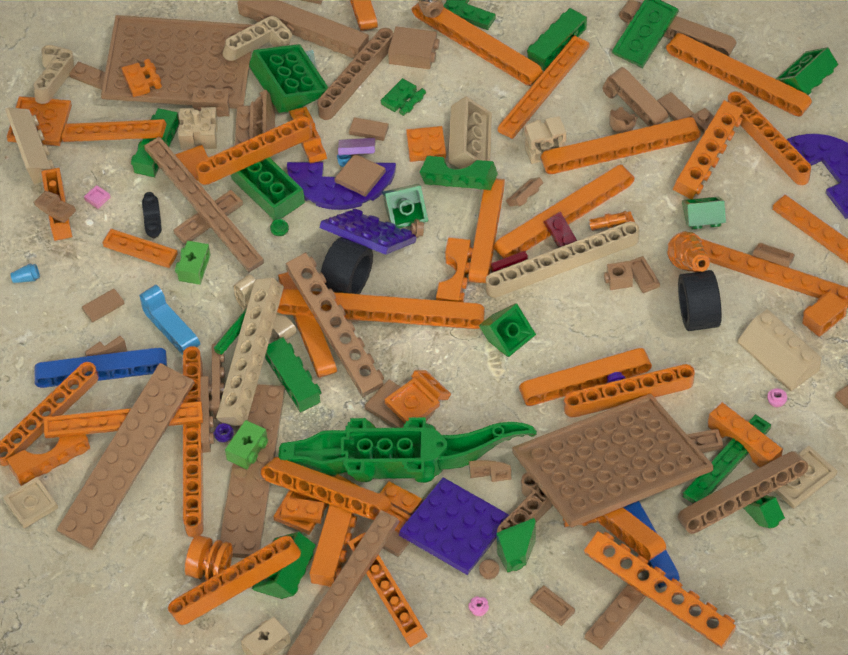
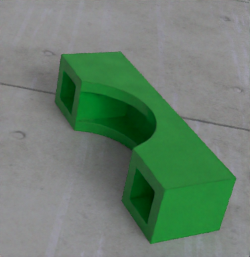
[420,156,498,190]

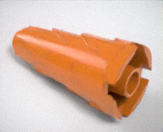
[667,231,710,272]

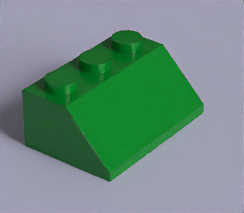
[776,47,839,95]
[252,531,316,599]

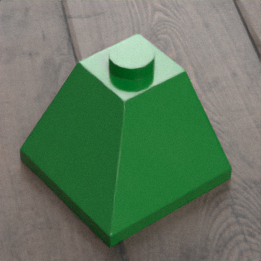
[479,303,536,357]
[497,518,536,573]

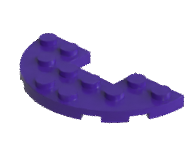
[787,134,848,219]
[287,162,396,210]

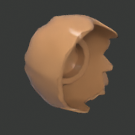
[609,107,638,133]

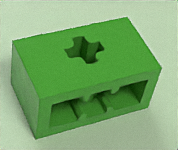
[175,241,211,285]
[225,420,268,469]

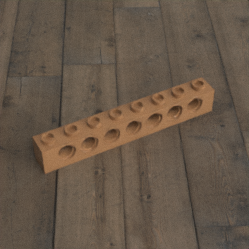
[286,252,384,398]

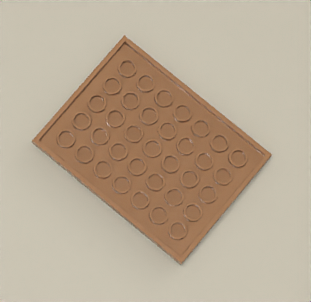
[101,15,252,109]
[512,394,713,528]

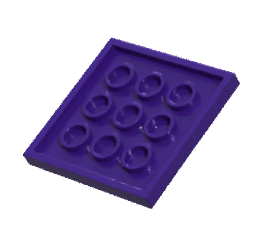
[319,209,417,255]
[399,477,509,575]

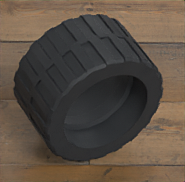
[320,237,373,294]
[678,270,722,331]

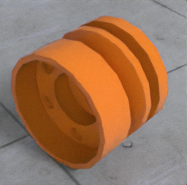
[185,534,233,580]

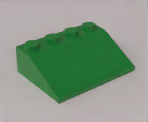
[249,44,329,113]

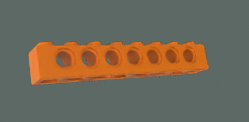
[584,531,737,649]

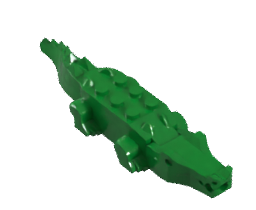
[278,417,537,483]

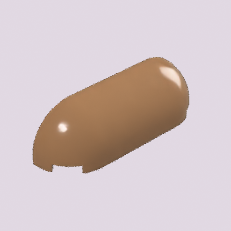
[249,90,275,139]

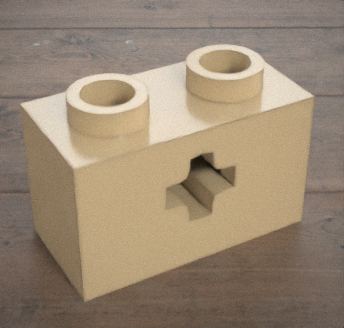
[241,617,291,655]

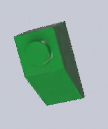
[744,495,785,529]

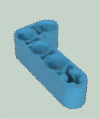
[139,284,200,355]

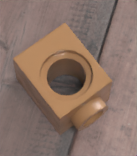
[604,261,633,290]

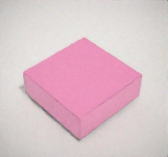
[84,185,111,209]

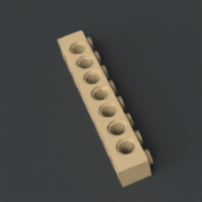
[216,278,284,426]

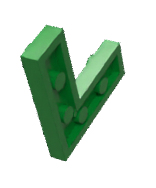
[444,0,496,30]

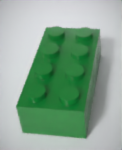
[231,157,305,220]

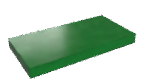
[612,0,679,69]

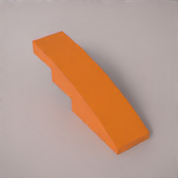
[289,107,327,164]

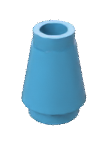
[10,263,40,283]

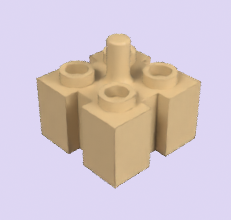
[178,107,218,150]
[525,116,566,164]

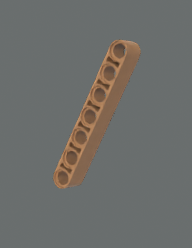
[619,0,737,56]
[317,28,393,120]
[678,451,809,534]

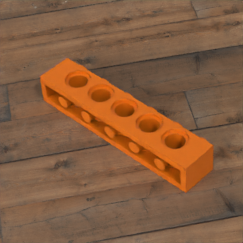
[673,100,743,199]
[348,532,428,648]

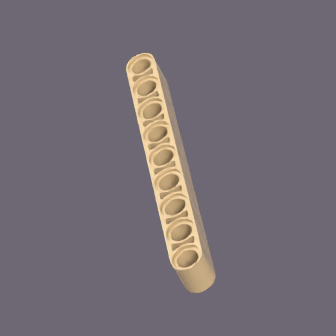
[486,221,640,298]

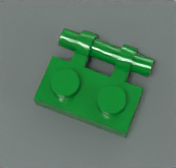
[381,78,426,116]

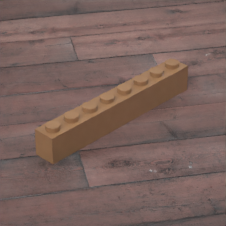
[237,0,369,58]

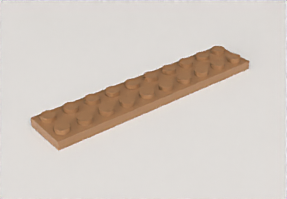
[57,363,194,550]
[220,384,285,558]

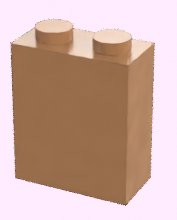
[388,26,440,69]

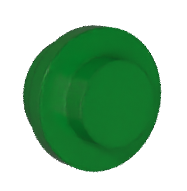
[270,219,289,236]

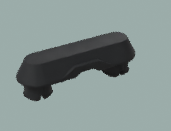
[142,192,162,238]

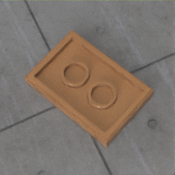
[365,379,435,428]

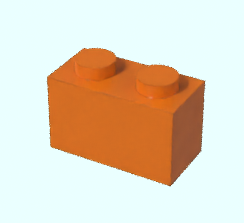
[802,291,848,337]

